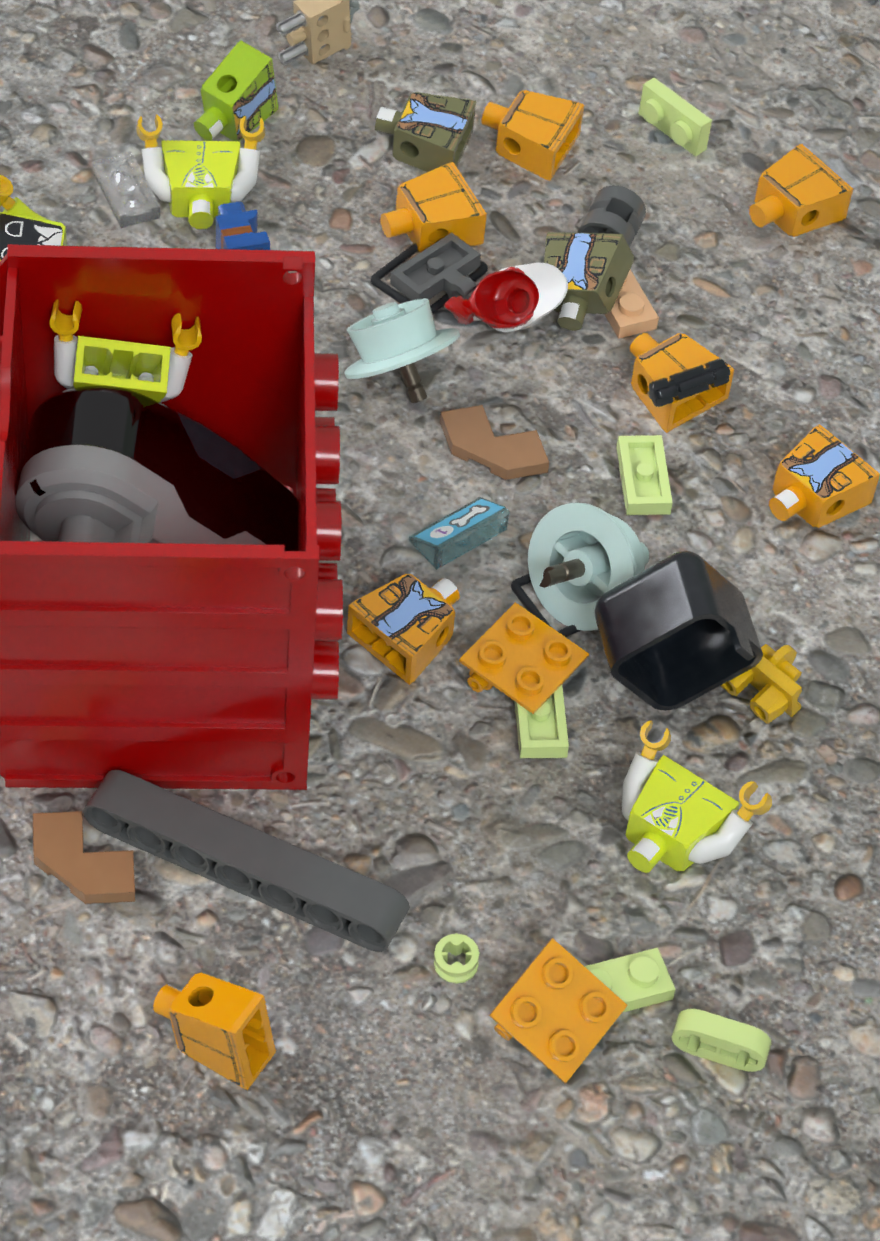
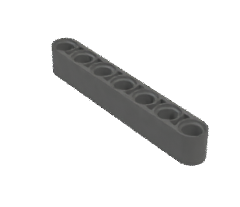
[83,770,410,952]

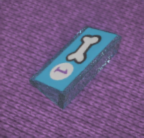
[409,497,509,570]

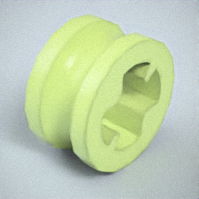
[434,933,479,983]

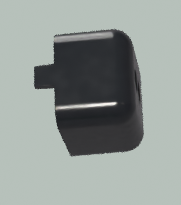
[594,551,763,711]

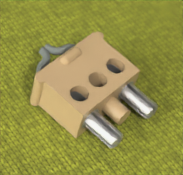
[276,0,360,65]

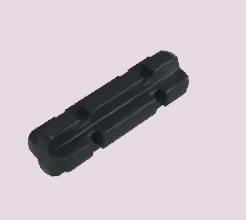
[648,359,731,407]

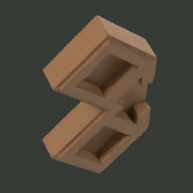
[440,405,549,480]
[33,811,135,904]

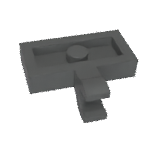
[390,233,481,301]

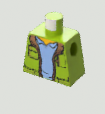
[194,40,279,141]

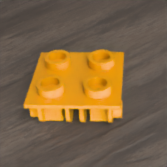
[459,602,589,714]
[489,938,628,1083]

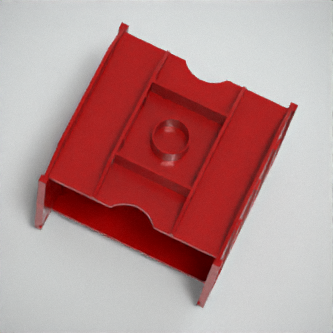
[0,244,343,790]

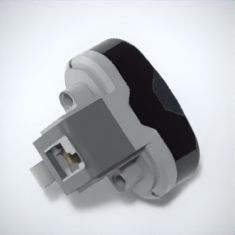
[16,386,299,551]

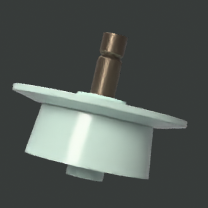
[344,298,460,403]

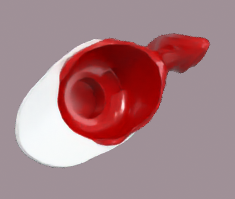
[444,262,568,332]

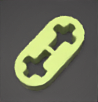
[672,1009,771,1072]

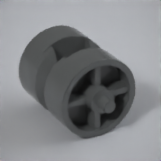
[577,185,646,248]

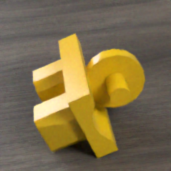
[721,644,802,724]

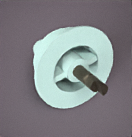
[528,503,649,631]

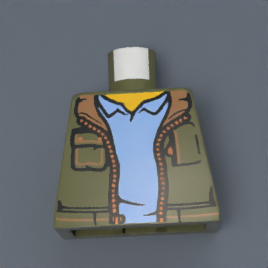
[375,92,476,172]
[544,232,634,331]

